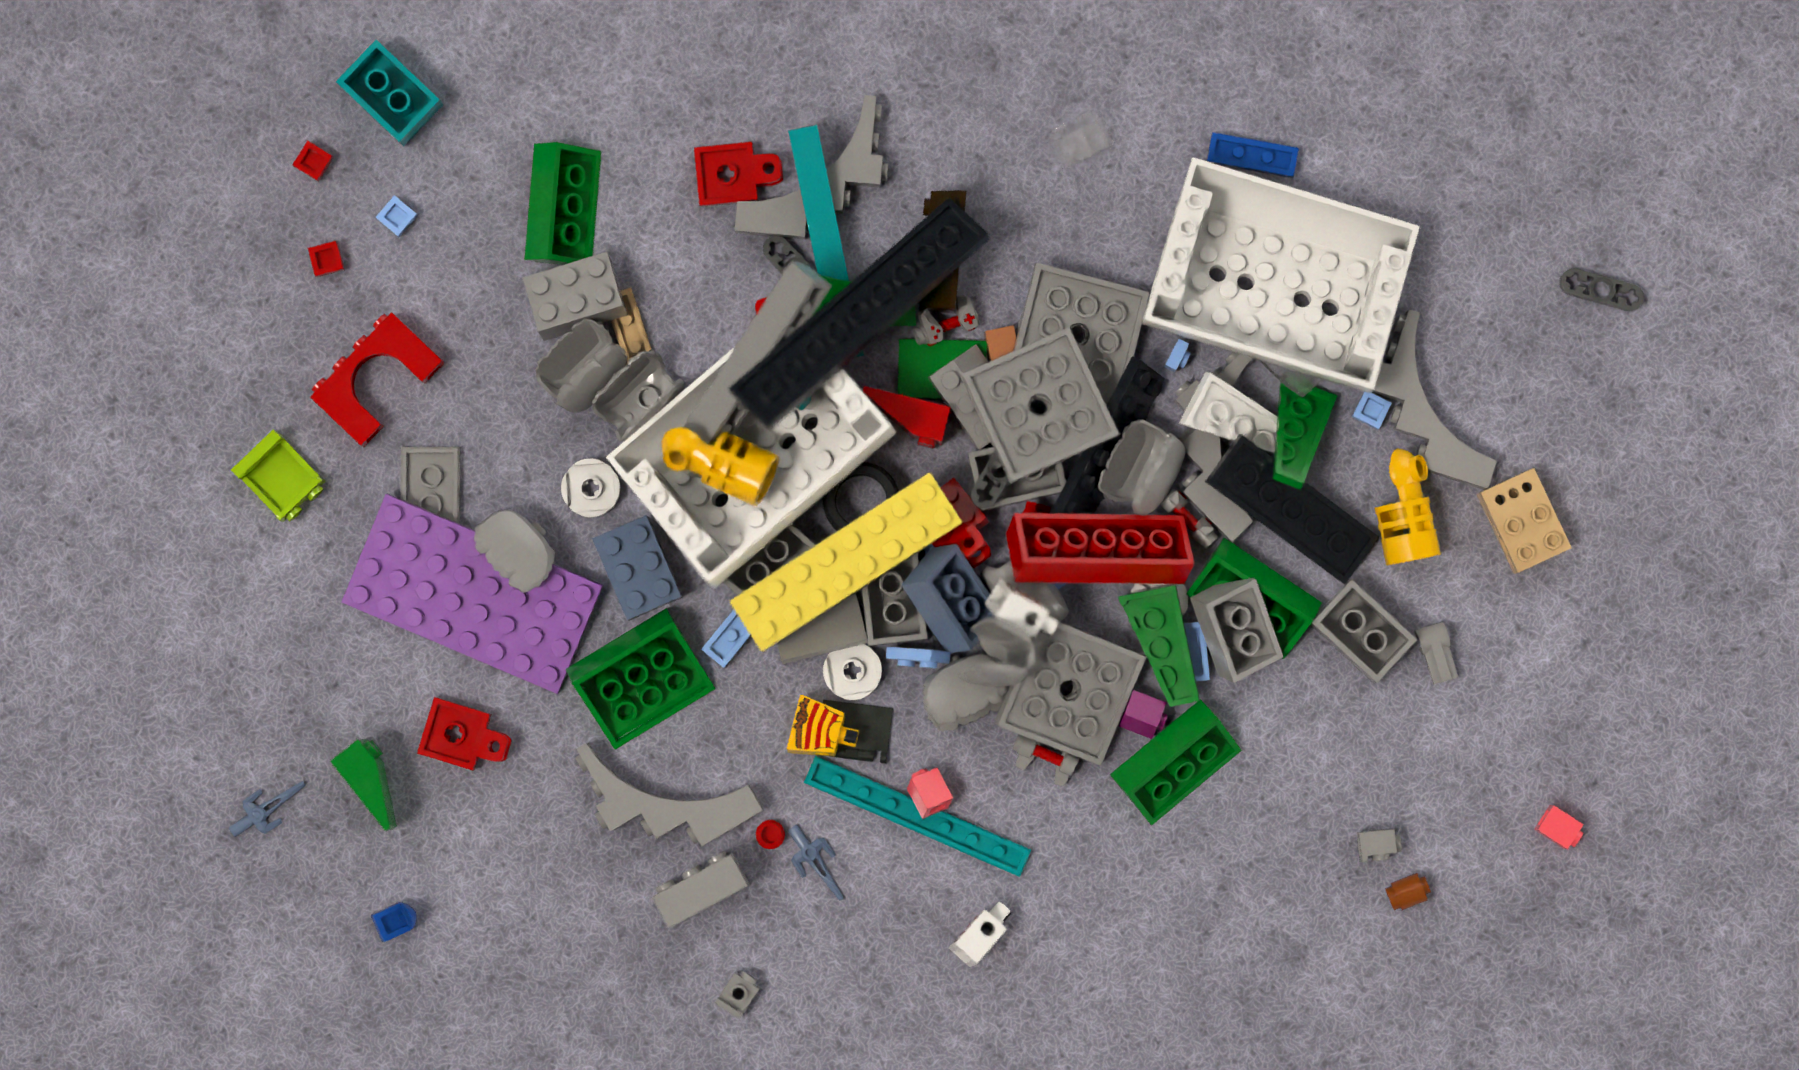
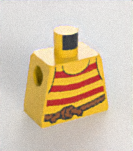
[787,695,859,756]

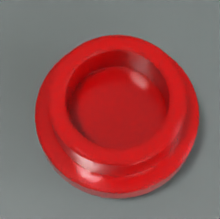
[756,820,785,849]

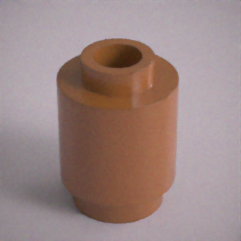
[1385,873,1431,910]

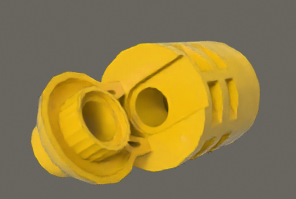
[661,427,779,507]
[1374,448,1441,566]

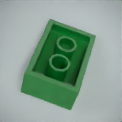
[330,739,397,831]

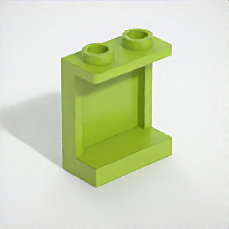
[231,429,326,522]

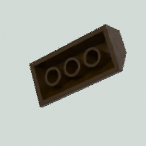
[918,190,967,314]

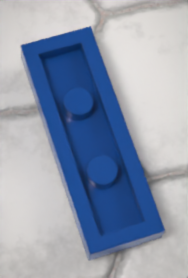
[1207,132,1299,178]

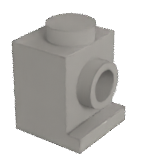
[1356,829,1402,862]
[715,971,760,1019]

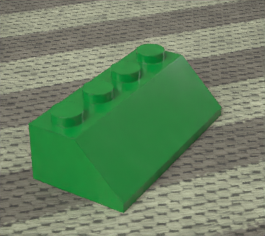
[524,142,601,265]
[1186,538,1322,659]
[1110,699,1242,826]

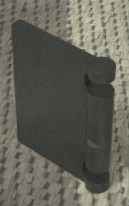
[820,699,893,764]

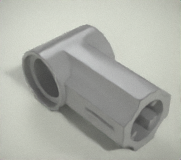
[1414,622,1458,684]

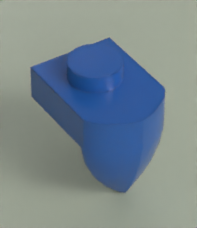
[370,902,417,942]

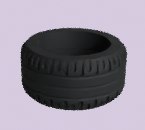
[822,462,899,532]

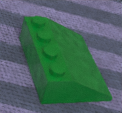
[566,608,715,750]

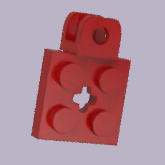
[694,142,783,207]
[932,477,991,568]
[417,697,512,771]

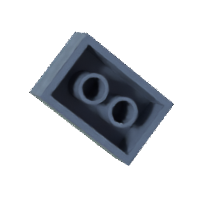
[592,515,683,621]
[901,544,997,653]

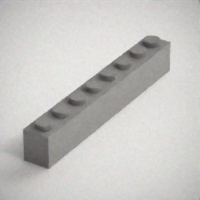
[682,262,831,478]

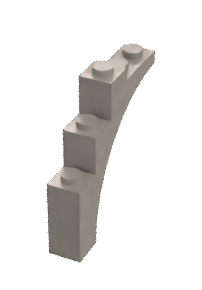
[735,95,888,240]
[1371,309,1497,490]
[1174,352,1254,542]
[575,743,764,846]

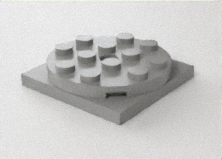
[1013,263,1149,403]
[961,327,1119,484]
[994,621,1146,766]

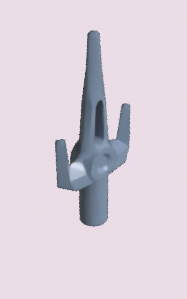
[229,781,306,837]
[788,824,844,901]

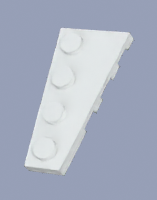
[1178,372,1277,454]

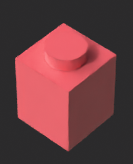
[907,768,953,819]
[1534,805,1584,849]

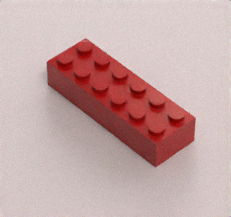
[1006,513,1194,584]

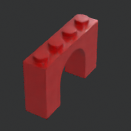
[310,312,445,447]

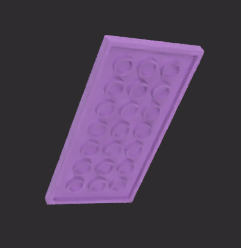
[342,494,603,694]

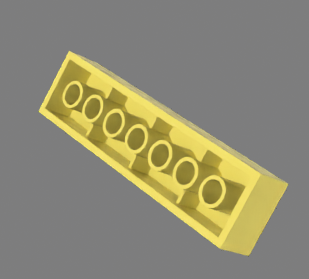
[729,472,962,652]

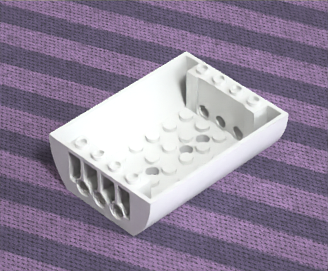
[1142,158,1420,393]
[606,348,897,588]

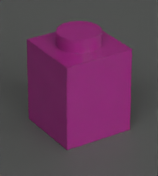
[1119,690,1168,739]

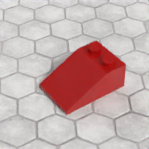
[863,386,950,449]

